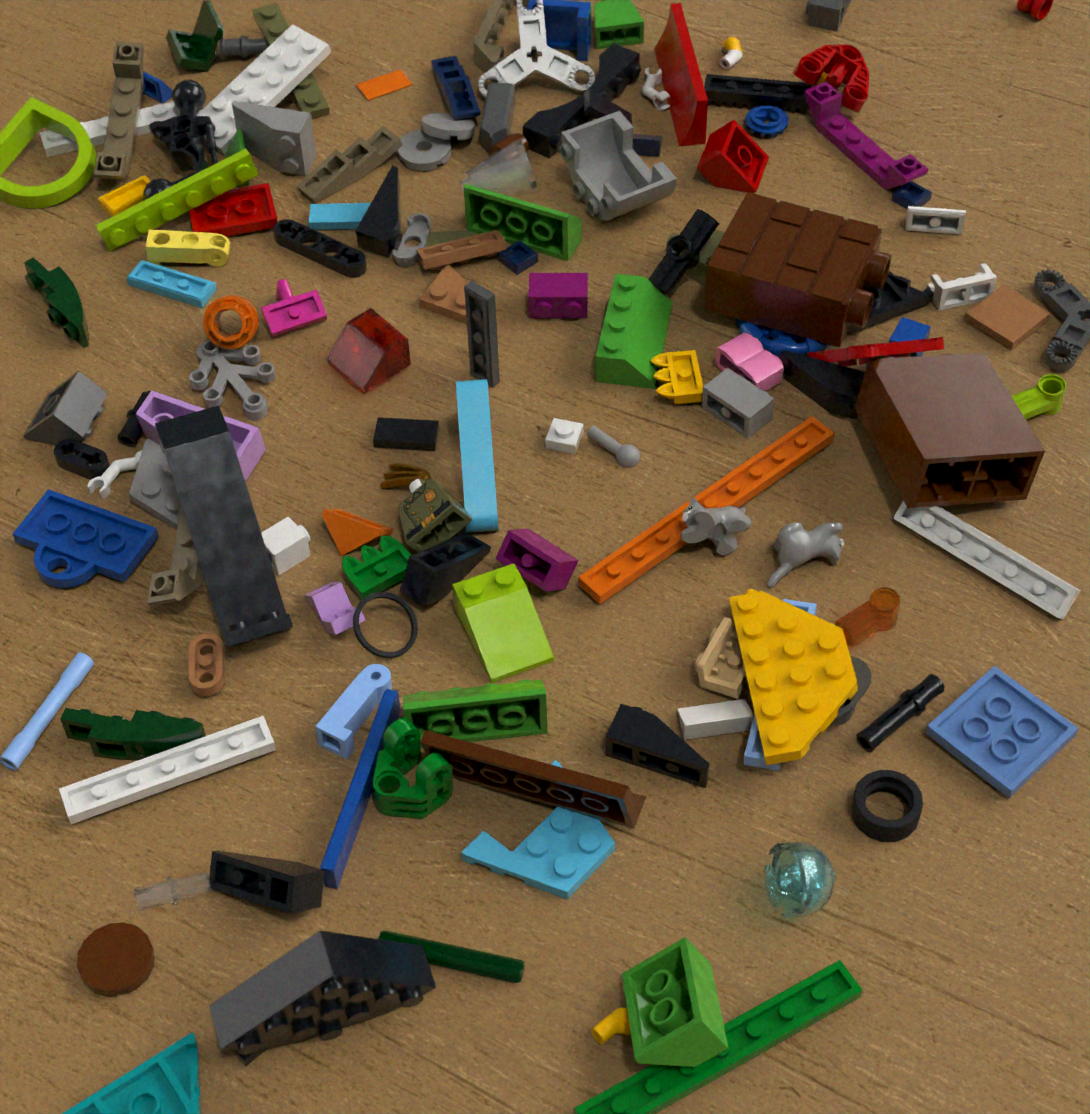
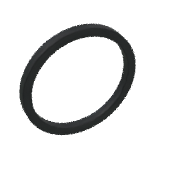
[353,592,418,658]

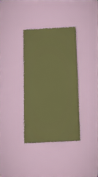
[426,230,477,247]

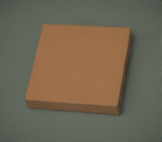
[964,285,1050,350]

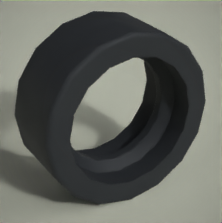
[851,770,923,842]

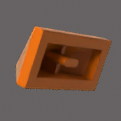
[322,508,393,556]

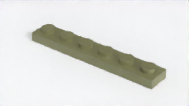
[252,3,330,119]

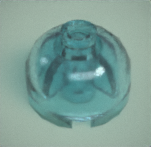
[765,841,836,918]

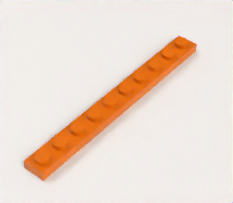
[578,416,835,604]

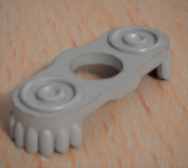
[392,212,431,267]

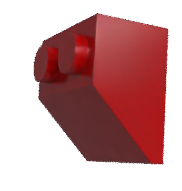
[697,120,769,193]

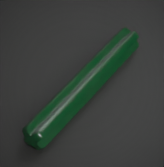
[378,930,525,983]

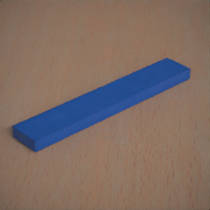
[320,689,401,889]

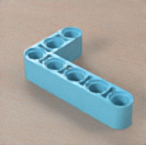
[456,379,499,533]

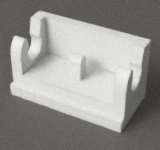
[926,263,997,311]

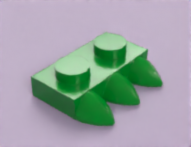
[342,535,411,600]

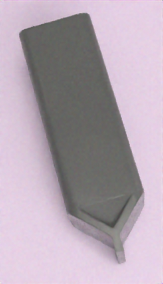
[480,83,516,152]

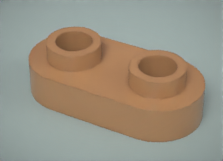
[188,633,225,696]

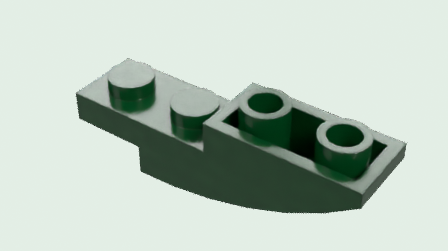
[24,257,89,348]
[60,708,206,760]

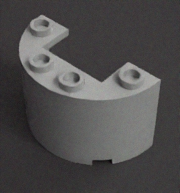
[559,111,677,221]

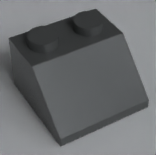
[23,371,108,446]

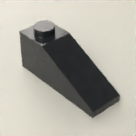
[355,165,403,258]
[780,350,865,420]
[400,532,491,606]
[606,704,710,788]
[208,850,325,914]

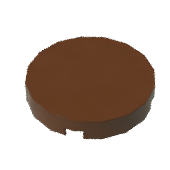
[77,922,155,997]

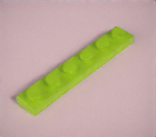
[95,148,259,252]

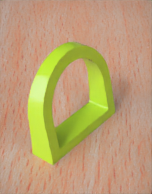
[0,97,96,209]

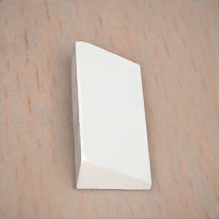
[905,206,966,235]
[677,699,754,740]

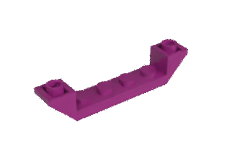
[804,82,928,190]

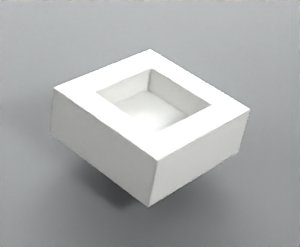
[545,418,584,454]

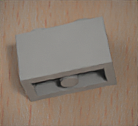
[702,368,774,439]

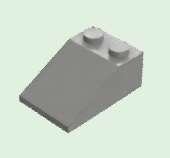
[232,101,317,177]

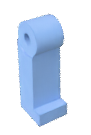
[315,664,392,760]

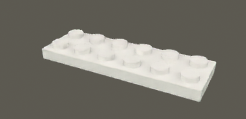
[196,24,332,155]

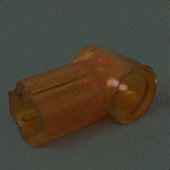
[835,587,900,647]

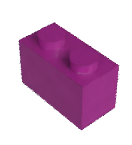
[528,273,588,318]
[495,528,579,591]

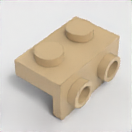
[695,617,747,699]

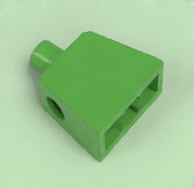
[594,0,644,50]

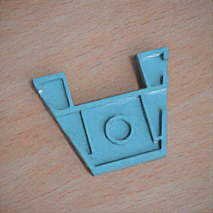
[461,760,615,900]

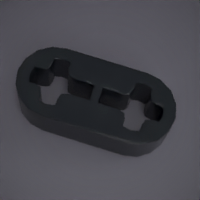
[54,439,110,479]

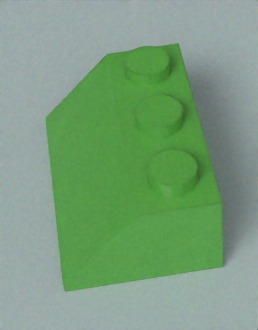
[622,937,728,1067]

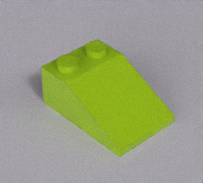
[452,563,554,683]

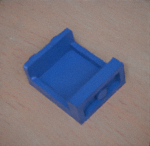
[525,0,591,61]

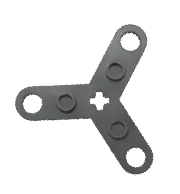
[1033,269,1090,371]

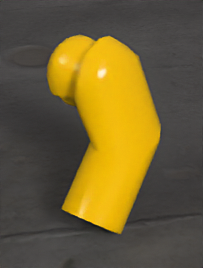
[590,1008,631,1045]

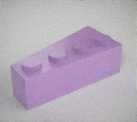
[136,390,266,482]

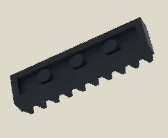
[704,74,812,114]

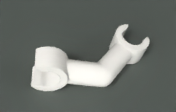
[642,67,670,111]
[87,451,142,499]

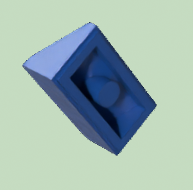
[142,71,173,103]

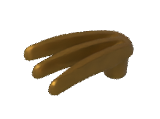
[380,463,432,489]

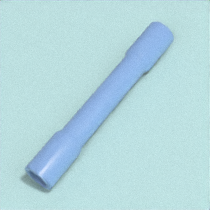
[0,652,94,771]

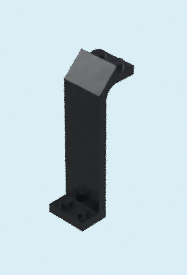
[155,405,293,649]

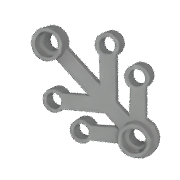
[189,340,276,421]

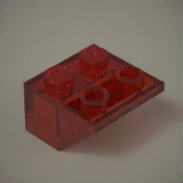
[327,308,411,394]

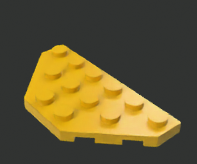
[729,591,858,765]

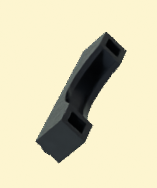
[522,43,641,159]

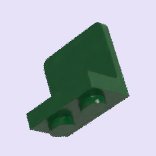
[166,0,224,71]

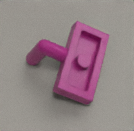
[261,279,327,337]

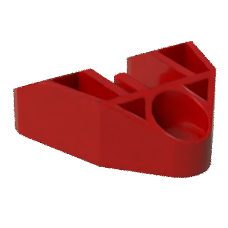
[793,44,870,113]

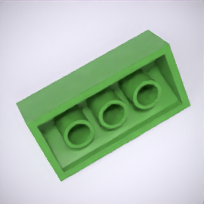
[464,184,582,261]
[595,274,673,389]
[403,680,548,748]

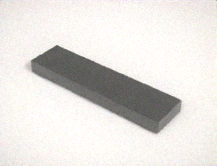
[464,280,500,388]

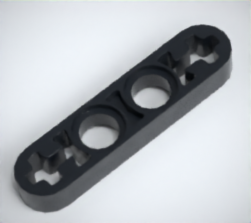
[273,219,367,278]

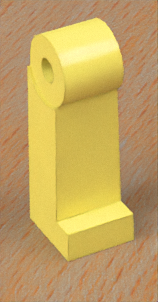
[146,229,230,267]

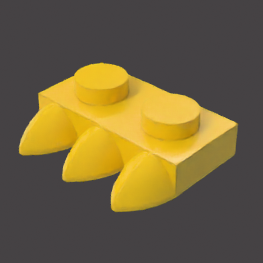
[650,350,703,404]

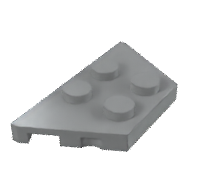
[129,438,181,530]

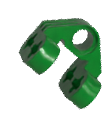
[373,718,453,819]

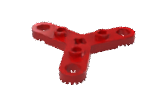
[807,337,944,367]

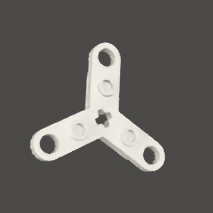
[478,0,595,98]

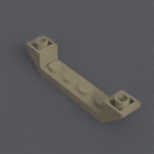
[474,0,529,83]
[94,42,143,180]
[147,507,204,606]

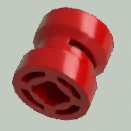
[1017,0,1053,20]

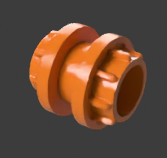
[203,295,259,349]

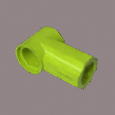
[1011,374,1066,420]

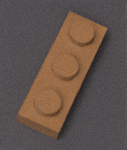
[416,230,507,270]

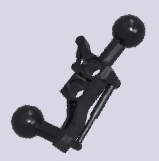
[143,80,218,200]

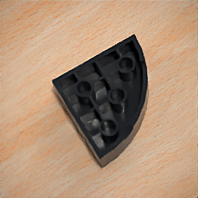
[209,931,436,1055]

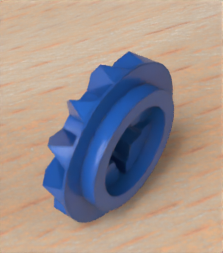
[745,106,788,138]

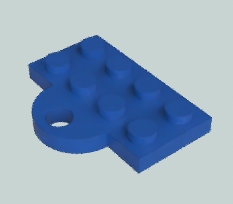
[12,489,159,588]

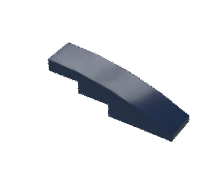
[431,56,481,120]

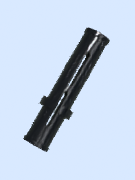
[856,674,945,752]

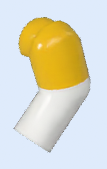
[719,37,743,70]

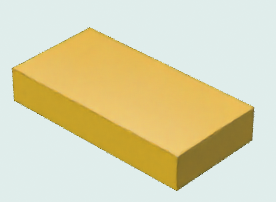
[98,175,151,217]

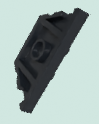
[846,271,934,335]

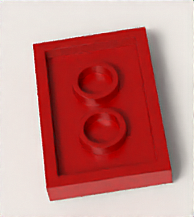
[189,183,278,236]

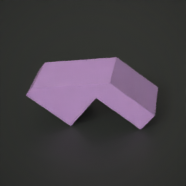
[304,581,366,635]

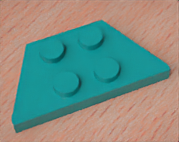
[62,1032,201,1114]

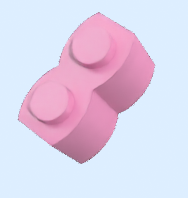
[715,333,784,391]

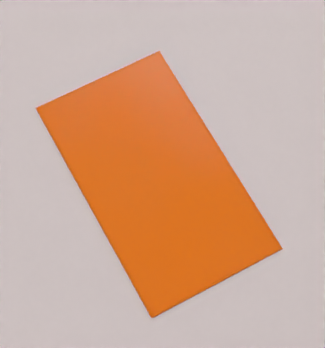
[356,69,413,100]

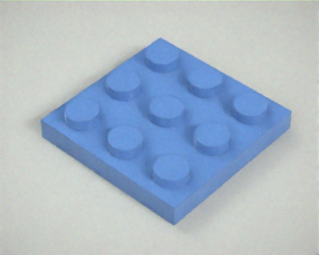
[925,666,1079,799]

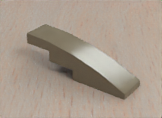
[297,126,403,202]

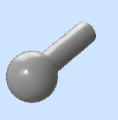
[587,425,640,468]

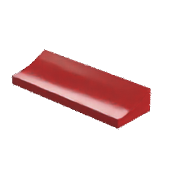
[654,3,708,147]

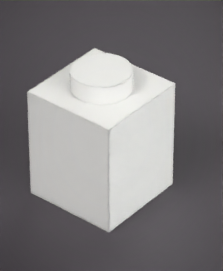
[261,517,311,575]

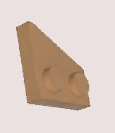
[419,265,467,324]

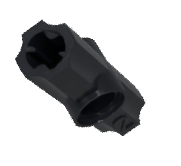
[648,209,719,296]

